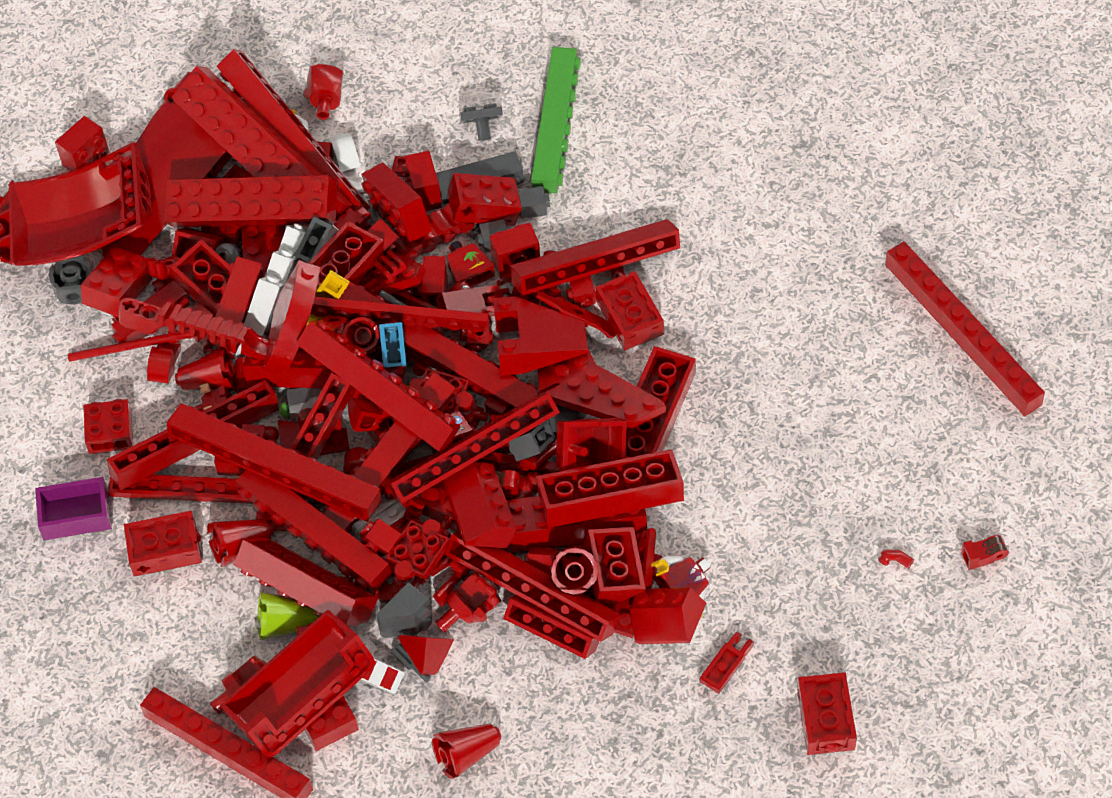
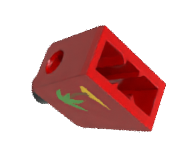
[447,241,495,287]

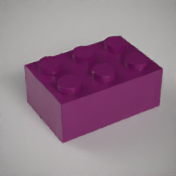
[35,477,112,540]

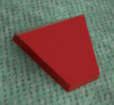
[398,635,454,675]

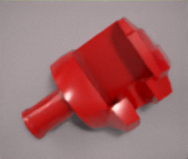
[303,64,344,120]
[435,572,501,632]
[210,655,267,714]

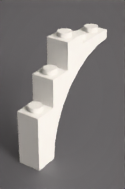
[244,223,307,336]

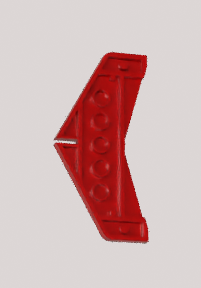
[537,349,666,428]

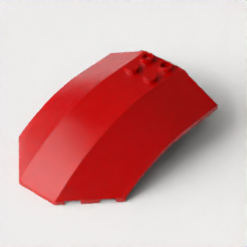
[0,142,152,266]

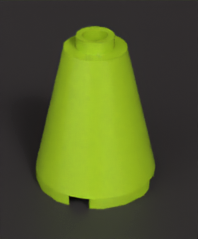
[257,592,320,640]

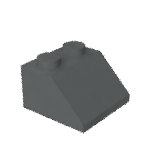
[376,582,433,638]

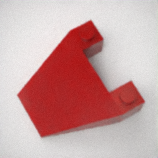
[493,296,588,376]

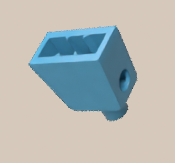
[379,322,406,368]

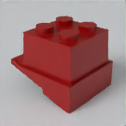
[556,418,627,471]

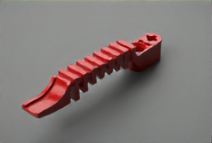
[118,298,268,360]

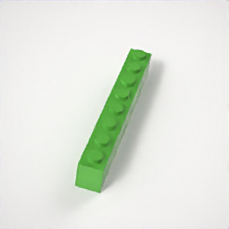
[531,47,581,193]

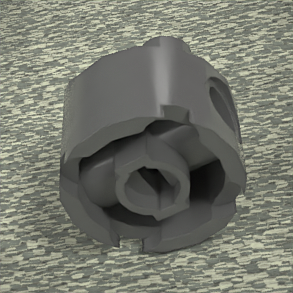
[48,256,92,305]

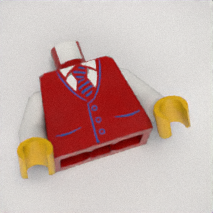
[651,555,710,619]

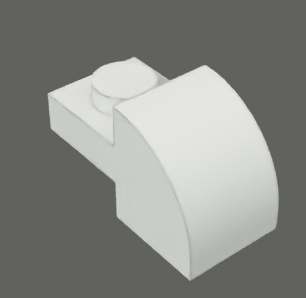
[328,133,360,172]

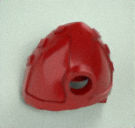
[342,317,380,354]

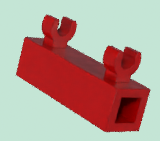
[110,279,190,343]

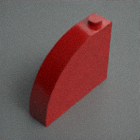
[263,260,320,377]

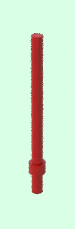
[67,329,196,362]

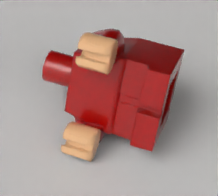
[195,383,233,412]

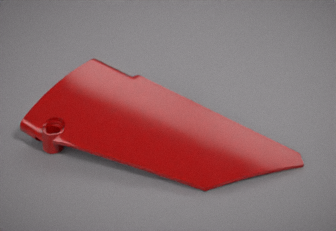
[101,72,246,257]

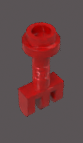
[383,484,425,523]

